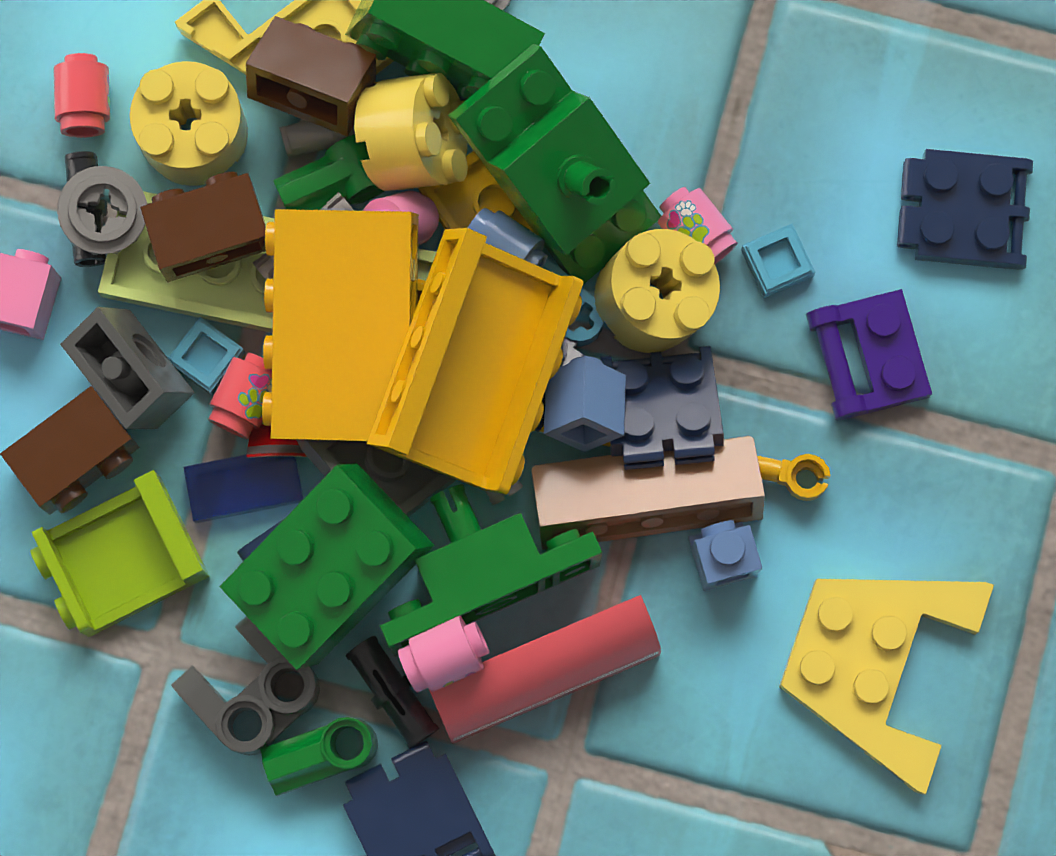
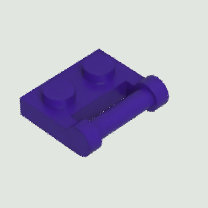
[806,289,932,420]

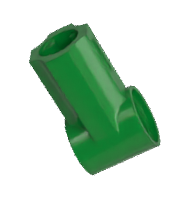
[273,134,385,210]
[260,717,378,796]

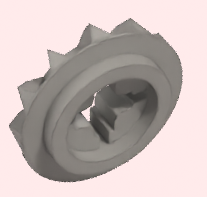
[57,166,147,255]

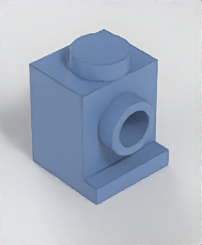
[688,520,763,591]

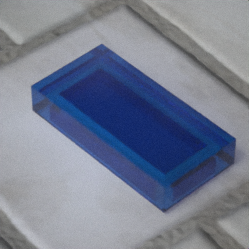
[183,454,304,524]

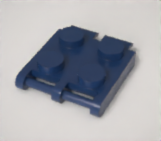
[897,149,1033,270]
[600,346,724,470]
[343,741,496,856]

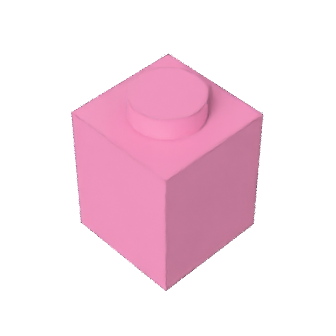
[0,249,61,340]

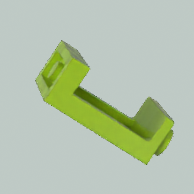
[30,470,210,637]

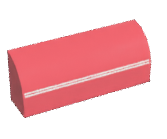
[429,595,661,744]

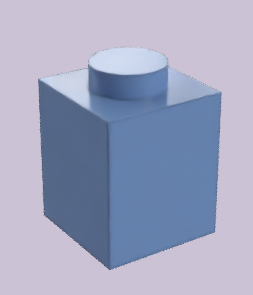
[544,356,626,452]

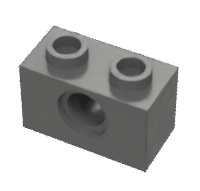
[60,307,195,429]

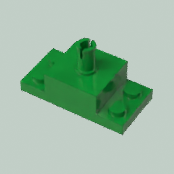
[448,44,661,285]
[380,484,602,657]

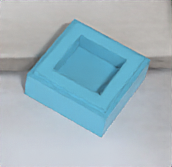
[741,224,815,298]
[168,317,246,396]

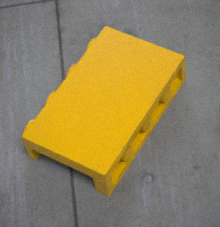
[262,209,419,441]
[367,228,584,494]

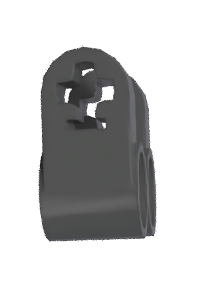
[171,616,320,756]

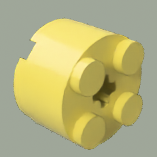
[130,61,248,186]
[354,73,468,191]
[594,229,720,353]

